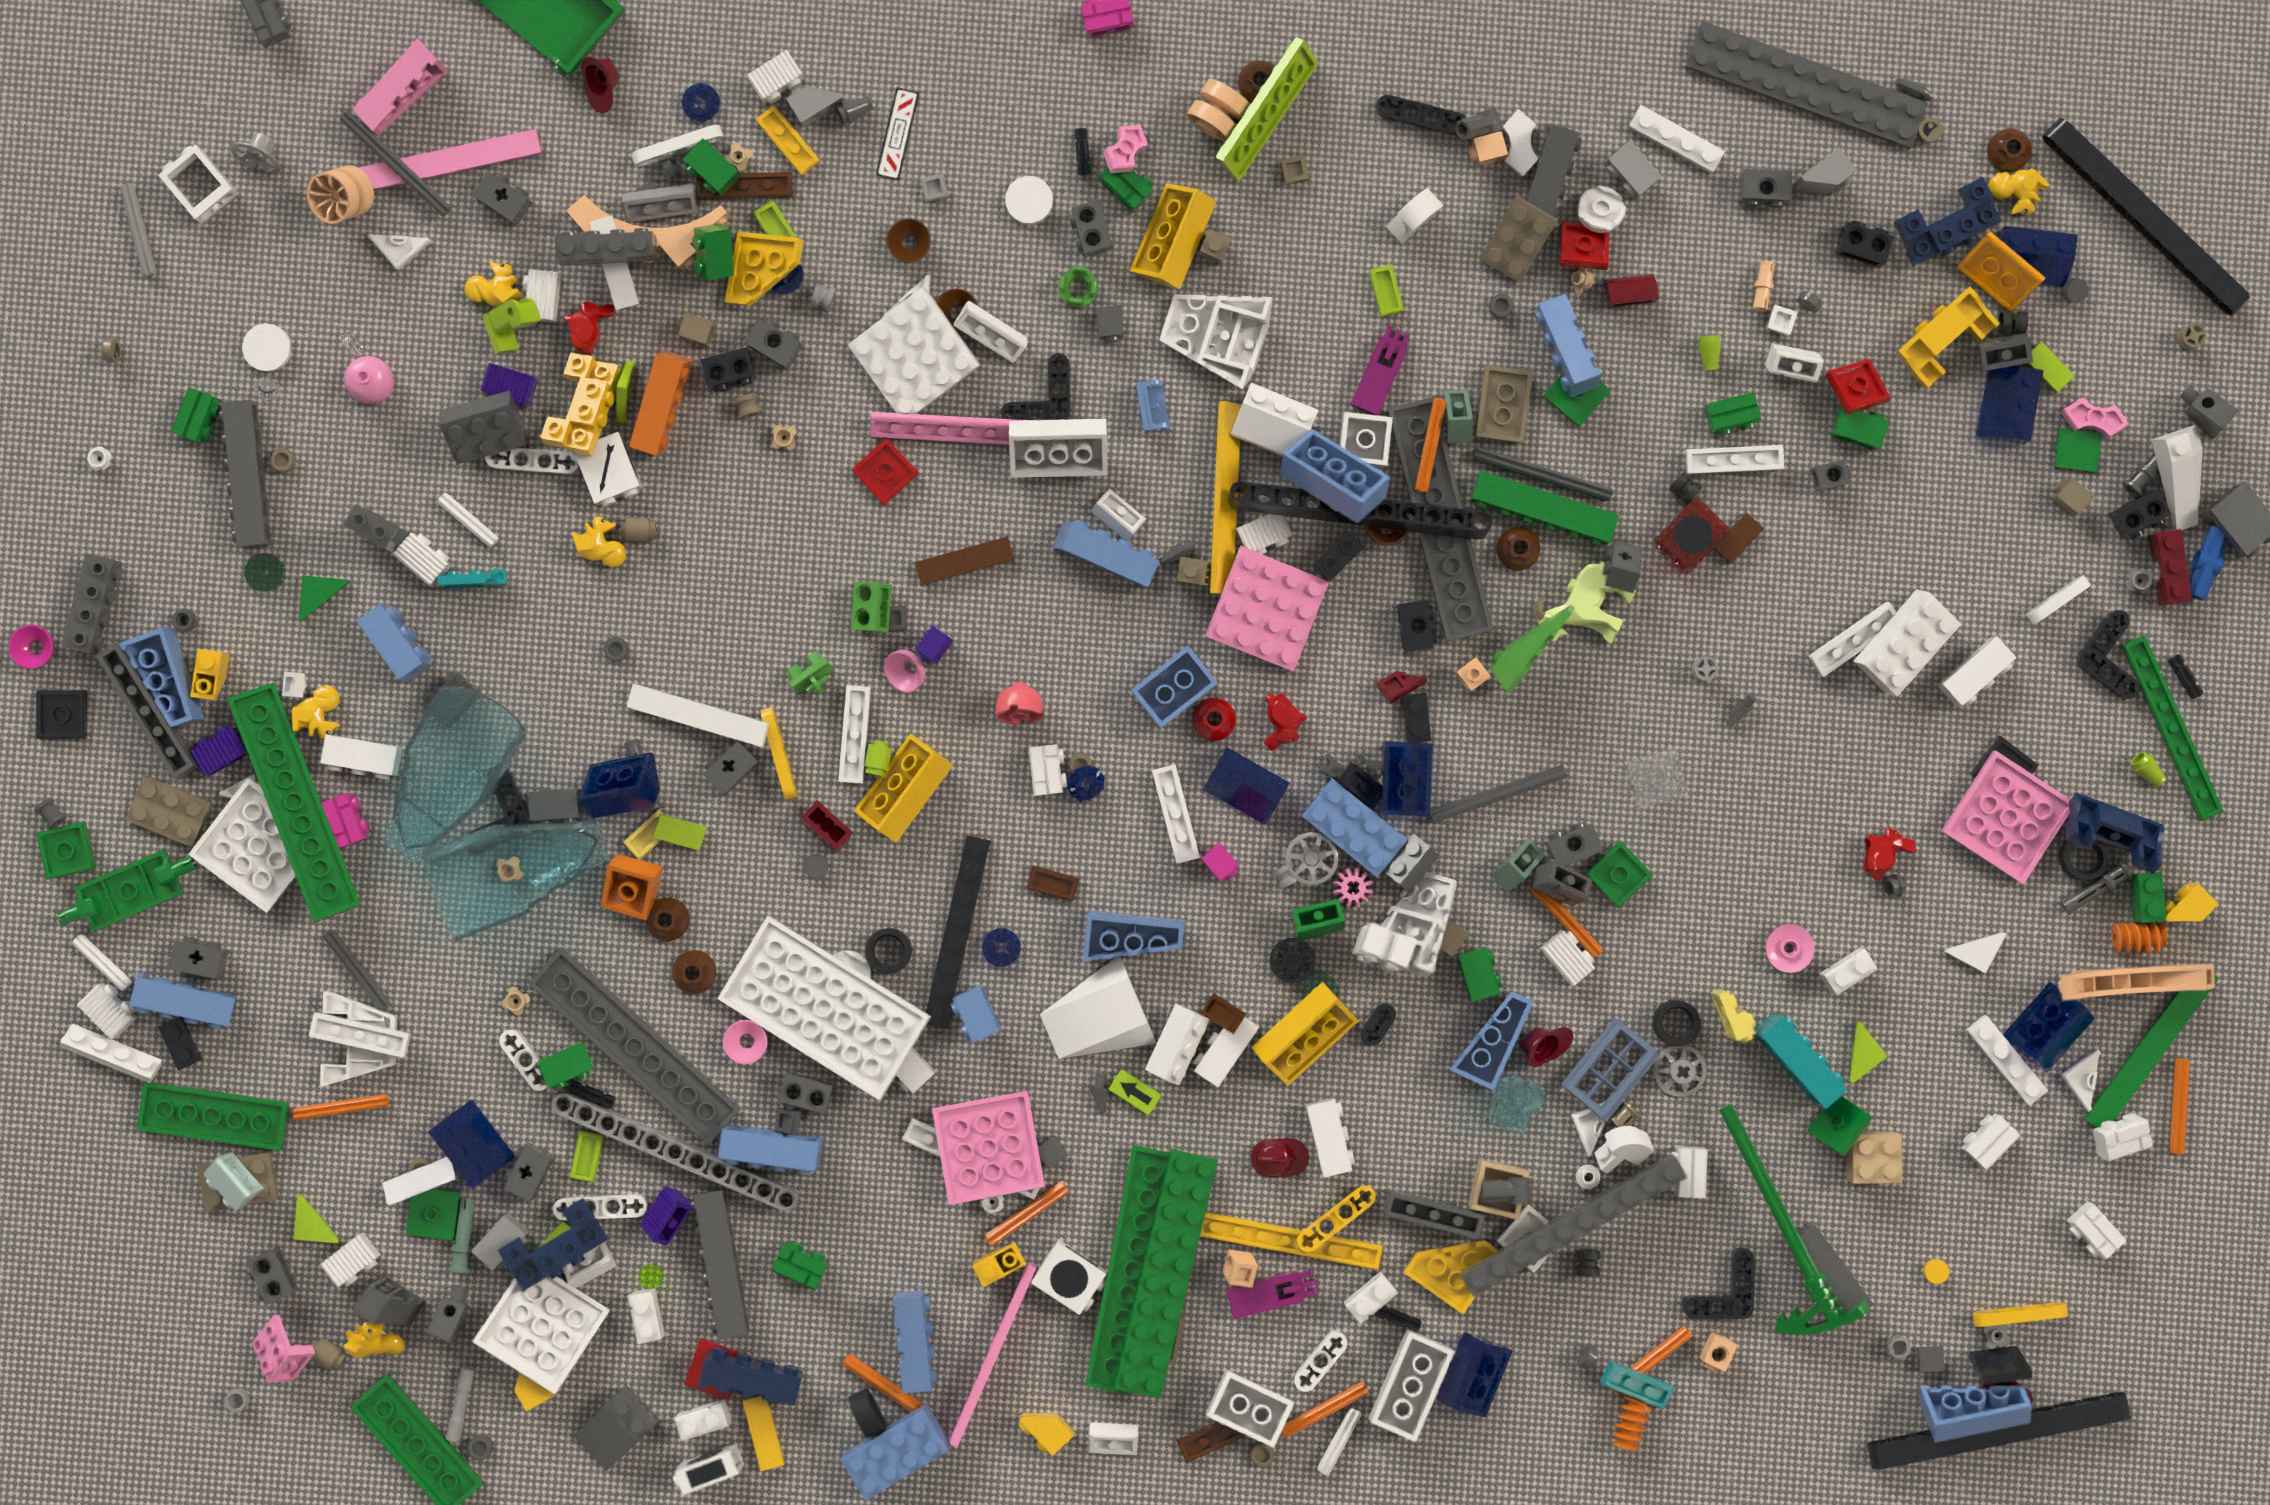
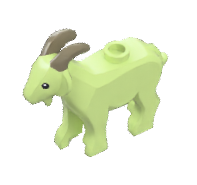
[1533,561,1638,644]

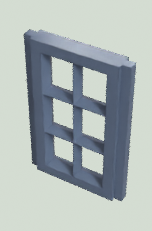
[1560,1017,1661,1122]

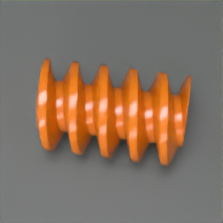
[2111,923,2168,953]
[1610,1395,1652,1451]

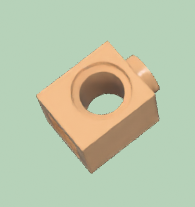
[1469,131,1508,167]
[1454,658,1491,692]
[1223,1249,1258,1287]
[1699,1331,1738,1372]

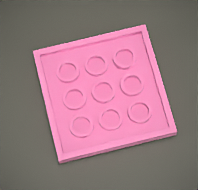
[1205,546,1329,672]
[1941,751,2070,884]
[932,1091,1045,1205]

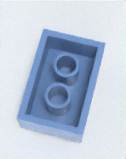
[356,604,433,682]
[1131,646,1218,729]

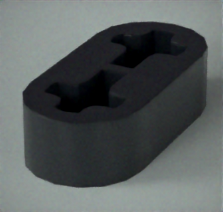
[1360,1003,1396,1046]

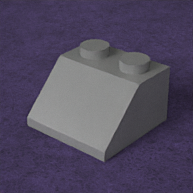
[1792,147,1857,195]

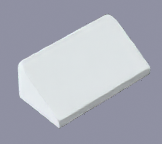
[1091,489,1146,541]
[562,1242,616,1288]
[1089,1423,1138,1455]

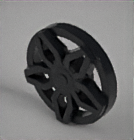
[1269,938,1315,983]

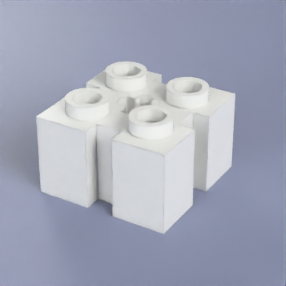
[1352,923,1417,973]

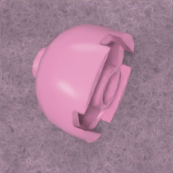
[344,356,395,405]

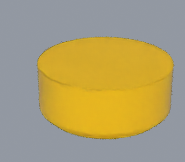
[1923,1259,1949,1284]

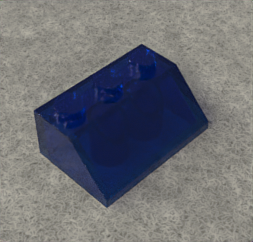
[1997,226,2078,287]
[1976,366,2044,445]
[1381,741,1433,817]
[1202,747,1290,825]
[578,752,660,819]
[2003,982,2095,1073]
[428,1099,515,1190]
[1437,1332,1513,1418]

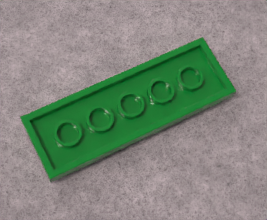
[136,1082,290,1151]
[350,1373,484,1505]

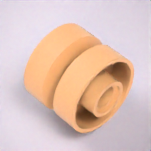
[1186,79,1250,142]
[307,165,374,224]

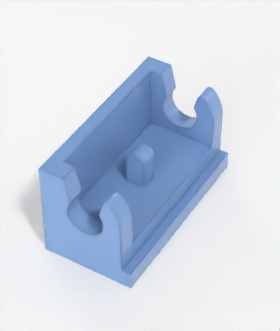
[1136,380,1170,433]

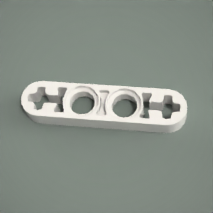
[631,125,724,167]
[485,448,580,475]
[553,1194,649,1220]

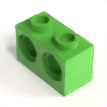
[851,582,892,633]

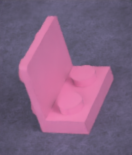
[253,1315,315,1383]

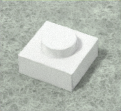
[1766,305,1798,336]
[282,672,306,698]

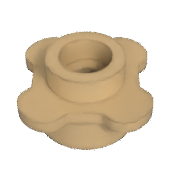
[725,143,753,171]
[1570,268,1594,294]
[772,425,797,450]
[496,856,523,882]
[501,987,530,1015]

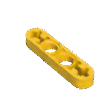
[760,707,798,800]
[1296,1186,1376,1253]
[1972,1302,2068,1327]

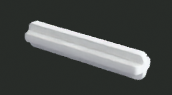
[437,493,498,547]
[72,934,132,991]
[1317,1407,1361,1476]

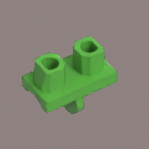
[787,652,835,695]

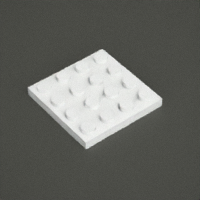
[848,287,981,414]
[188,777,296,913]
[473,1276,610,1395]

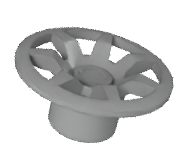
[230,133,281,174]
[1285,832,1338,885]
[1654,1045,1707,1097]

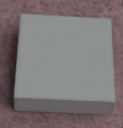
[920,173,949,203]

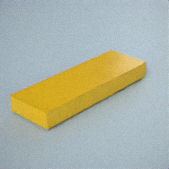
[755,105,820,176]
[742,1395,785,1471]

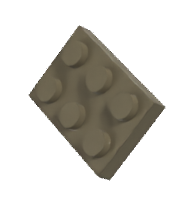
[1479,195,1558,283]
[1475,365,1533,444]
[125,775,213,847]
[197,1151,279,1213]

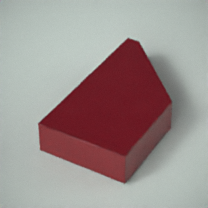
[1377,671,1427,704]

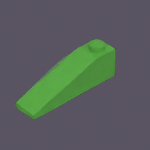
[1490,605,1575,693]

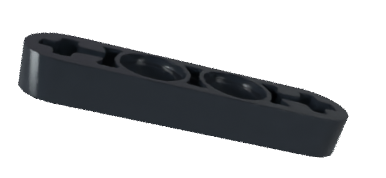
[1376,95,1467,136]

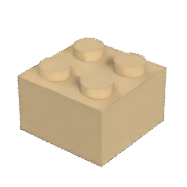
[1847,1131,1902,1183]
[1468,1158,1530,1220]

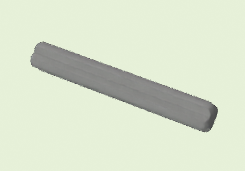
[120,183,157,277]

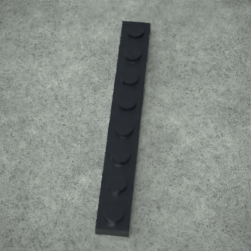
[926,835,991,1029]

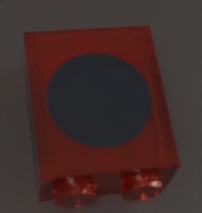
[1653,496,1731,573]

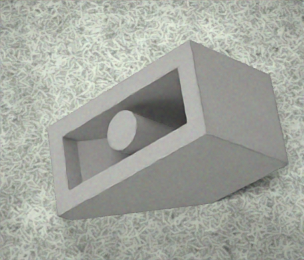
[786,86,843,128]

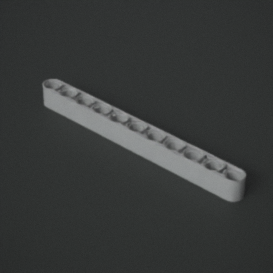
[551,1092,799,1211]

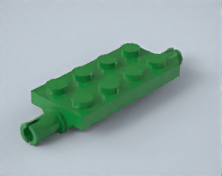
[56,849,198,932]

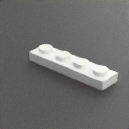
[1628,105,1725,174]
[1685,445,1784,474]
[1808,602,1897,677]
[838,685,871,783]
[1152,764,1200,864]
[309,1012,411,1058]
[1966,1015,2048,1106]
[60,1024,162,1083]

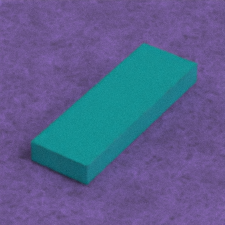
[1600,1360,1675,1410]

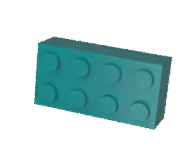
[1753,1014,1847,1109]

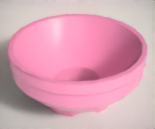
[884,649,925,693]
[723,1020,768,1064]

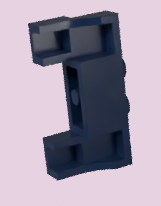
[1894,177,2002,267]
[2065,792,2164,874]
[498,1198,609,1291]

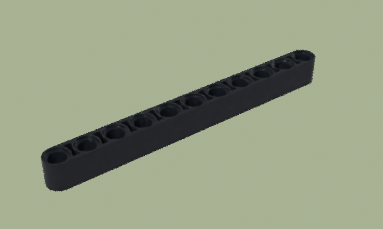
[2042,118,2250,316]
[1228,481,1493,540]
[1867,1392,2131,1470]

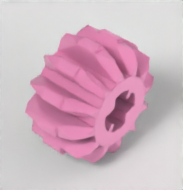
[1332,867,1373,908]

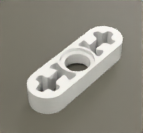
[2026,575,2091,625]
[499,1029,546,1091]
[1294,1330,1347,1392]

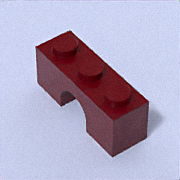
[2148,529,2192,606]

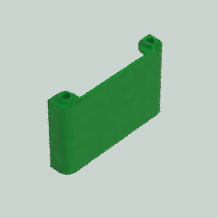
[470,0,626,77]

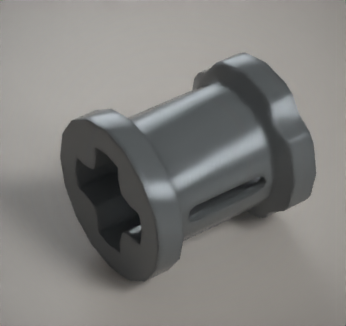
[34,797,67,829]

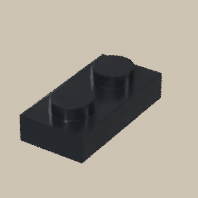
[1402,693,1431,743]
[1338,762,1386,810]
[158,1017,203,1071]

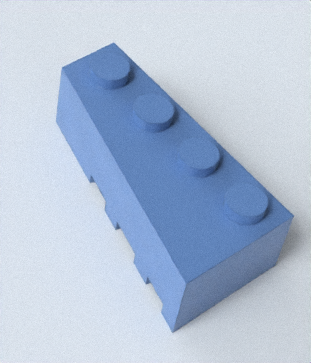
[1052,519,1159,587]
[118,627,204,727]
[1083,910,1185,962]

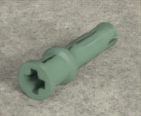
[448,1198,476,1273]

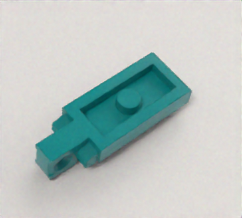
[437,568,507,589]

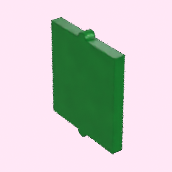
[2054,428,2102,473]

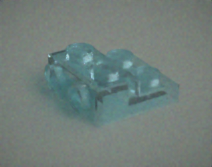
[1485,1075,1546,1134]

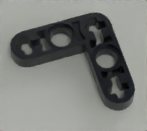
[1001,353,1071,421]
[2076,610,2140,699]
[464,767,532,852]
[1682,1247,1755,1319]

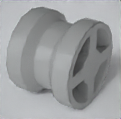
[811,283,837,312]
[1691,657,1718,682]
[1272,861,1301,889]

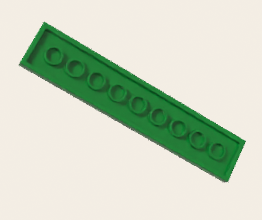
[227,682,361,923]
[1085,1145,1169,1396]
[1112,1148,1218,1399]

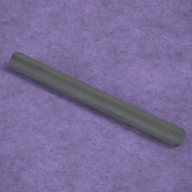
[340,111,451,217]
[1474,447,1613,501]
[1428,765,1567,823]

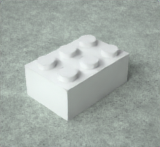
[1206,1369,1294,1448]

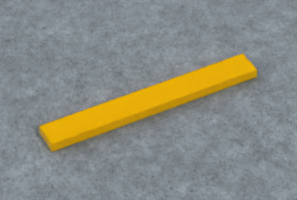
[1210,401,1241,595]
[1200,1212,1383,1270]

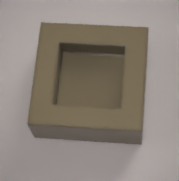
[1280,155,1309,185]

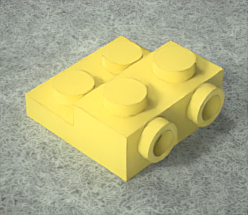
[1710,989,1756,1043]

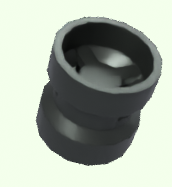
[1998,310,2028,335]
[1669,471,1703,505]
[1576,1249,1601,1277]

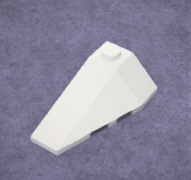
[2151,425,2203,530]

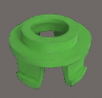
[1058,266,1098,308]

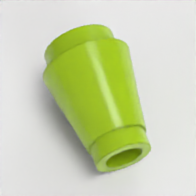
[1697,335,1721,370]
[2130,752,2166,787]

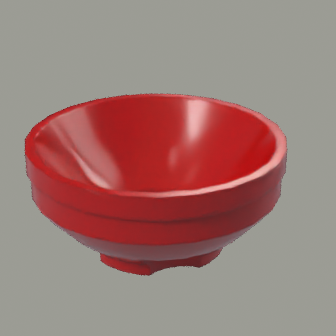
[1192,698,1236,741]

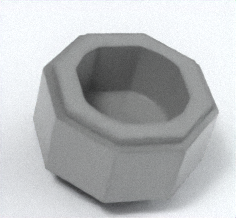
[1885,1335,1911,1360]
[224,1387,250,1413]

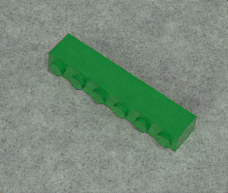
[1470,471,1619,547]

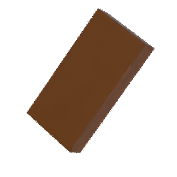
[1713,512,1764,564]
[1026,865,1079,901]
[1201,993,1246,1034]

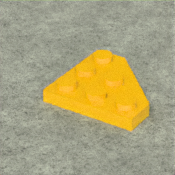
[724,231,804,307]
[1403,1240,1498,1314]

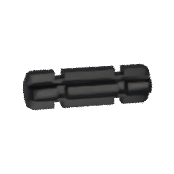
[1074,128,1091,176]
[2168,654,2203,699]
[568,1080,616,1109]
[1375,1305,1422,1332]

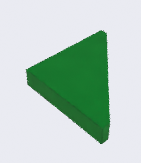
[298,576,349,621]

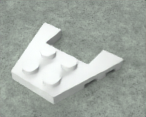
[320,991,397,1086]

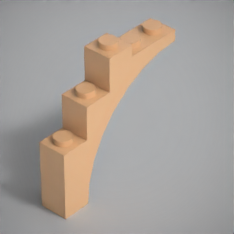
[566,195,730,271]
[2059,964,2215,1000]

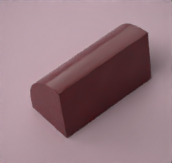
[1604,274,1659,308]
[800,800,853,854]

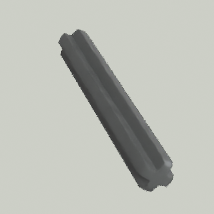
[323,930,390,1011]

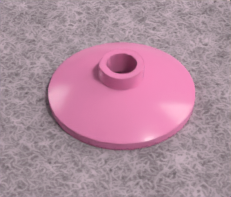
[1766,924,1815,973]

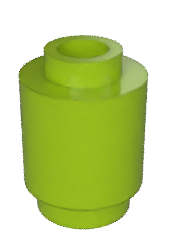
[864,740,892,777]

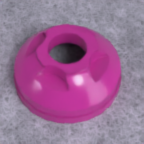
[9,625,55,669]

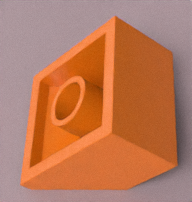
[600,853,663,920]

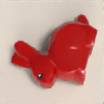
[564,302,615,355]
[1264,693,1307,751]
[1863,828,1917,881]

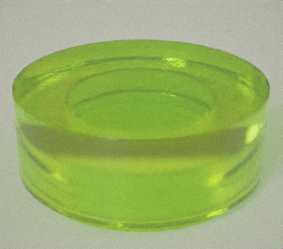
[639,1263,664,1289]

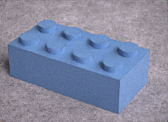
[1279,429,1390,523]
[1301,778,1407,878]
[718,1124,824,1175]
[840,1403,951,1501]

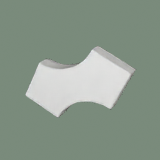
[1503,109,1539,178]

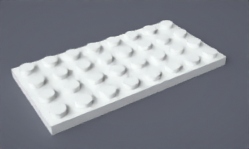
[717,916,931,1100]

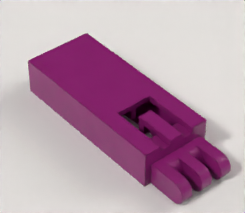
[1350,325,1411,416]
[1226,1269,1319,1319]

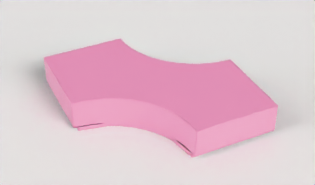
[1103,125,1148,173]
[2061,398,2130,439]

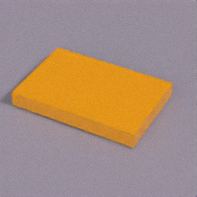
[1956,231,2045,313]

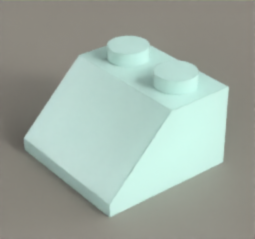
[203,1152,264,1211]

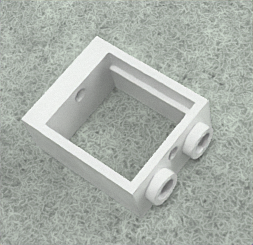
[158,144,239,224]

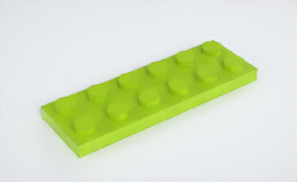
[1216,37,1319,182]

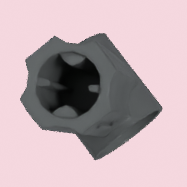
[1456,108,1504,141]
[1481,1177,1531,1204]

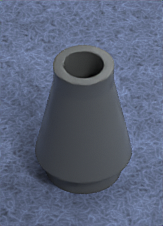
[836,96,873,125]

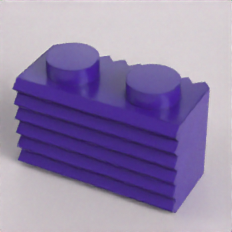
[480,363,539,409]
[915,626,953,665]
[190,726,248,777]
[639,1186,694,1246]

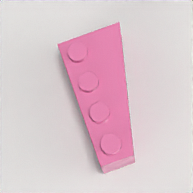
[353,38,448,136]

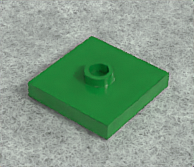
[1543,375,1611,427]
[36,822,96,880]
[1584,840,1654,909]
[1807,1096,1873,1157]
[406,1188,462,1241]

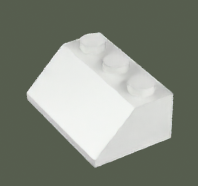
[1230,383,1318,456]

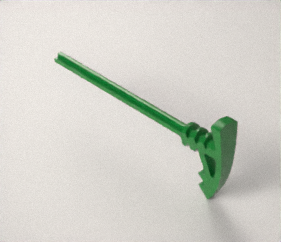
[1719,1104,1870,1335]

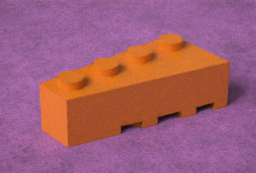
[629,351,693,456]

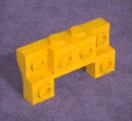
[1895,287,2000,390]
[540,353,622,457]

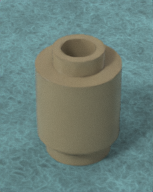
[621,517,656,542]
[310,1338,347,1372]

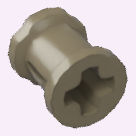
[1609,1101,1641,1127]

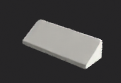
[954,301,1027,363]

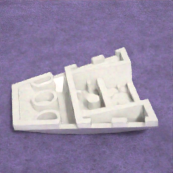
[1159,294,1273,390]
[1381,872,1457,978]
[1040,956,1157,1059]

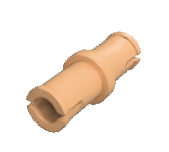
[1752,261,1776,312]

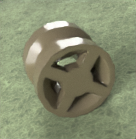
[2176,324,2207,351]
[734,393,762,419]

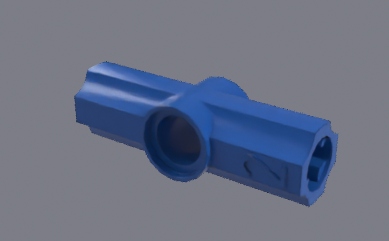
[2189,526,2228,601]

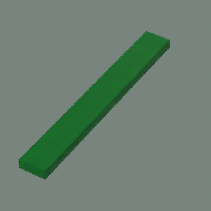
[2121,635,2224,821]
[2083,975,2219,1128]

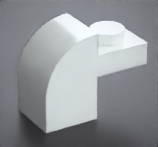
[1386,188,1443,244]
[1594,1126,1654,1174]

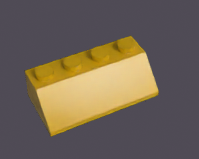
[1130,183,1216,290]
[854,733,953,843]
[1251,982,1359,1086]

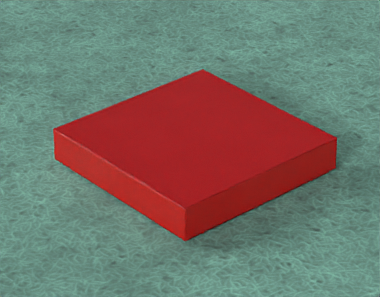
[1559,222,1609,270]
[1825,359,1891,415]
[852,438,919,506]
[684,1338,742,1401]

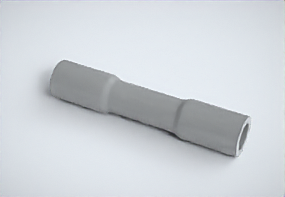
[446,1367,475,1442]

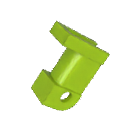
[482,298,541,354]

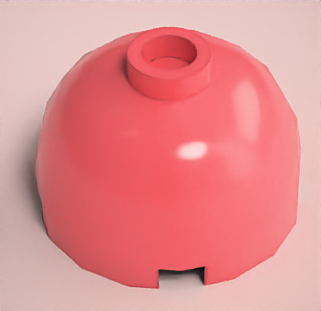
[995,682,1043,725]

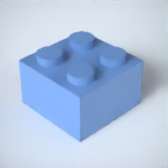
[951,984,1001,1043]

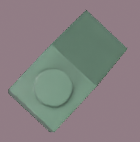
[1444,390,1473,444]
[1491,838,1545,893]

